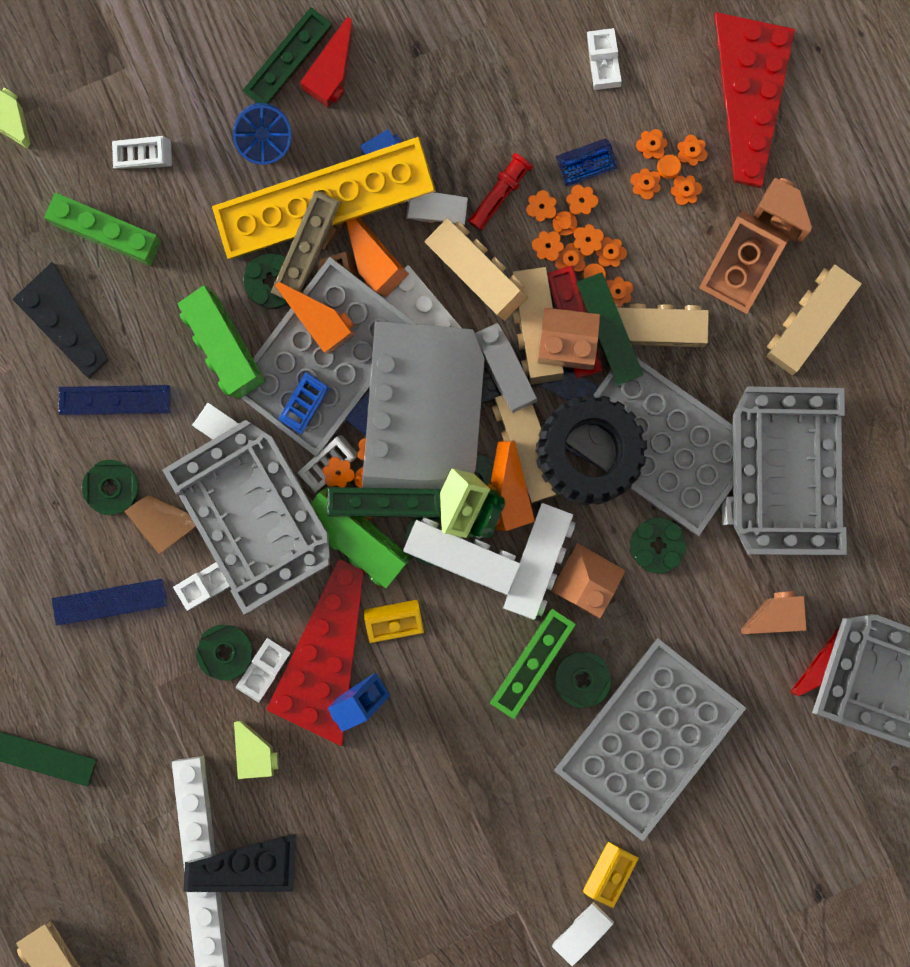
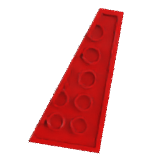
[714,12,795,188]
[266,559,364,746]

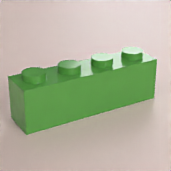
[44,192,161,266]
[177,285,266,399]
[311,487,413,588]
[490,609,576,719]

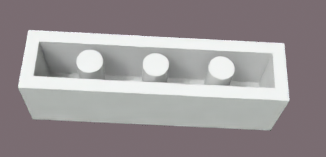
[503,503,576,620]
[403,518,521,595]

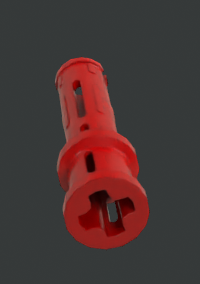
[467,153,534,231]

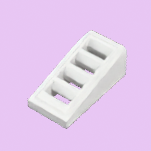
[112,136,172,169]
[297,435,358,493]

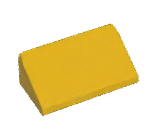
[364,600,424,643]
[583,842,639,908]

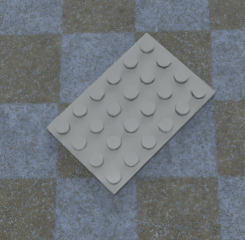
[241,257,418,457]
[566,358,733,536]
[554,638,746,841]

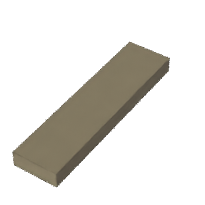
[271,190,342,298]

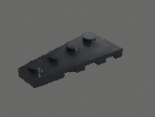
[12,262,109,379]
[183,834,296,892]

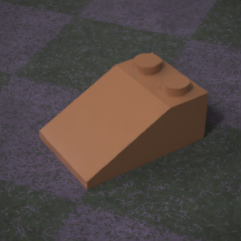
[699,211,790,314]

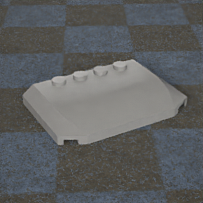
[362,321,485,490]
[733,386,847,555]
[162,420,330,615]
[812,614,910,749]

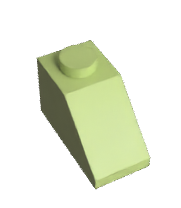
[0,88,30,149]
[440,468,490,538]
[234,721,279,779]

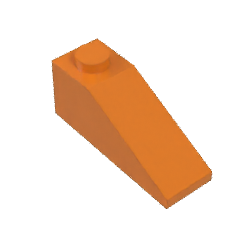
[346,217,409,297]
[275,282,355,354]
[490,440,535,531]

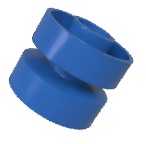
[233,103,292,165]

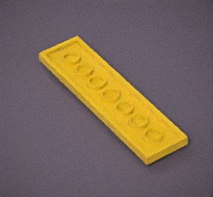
[212,137,436,260]

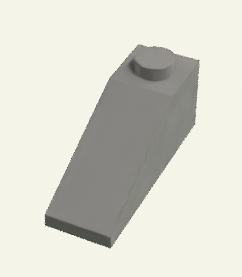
[475,323,538,413]

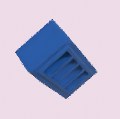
[278,372,332,435]

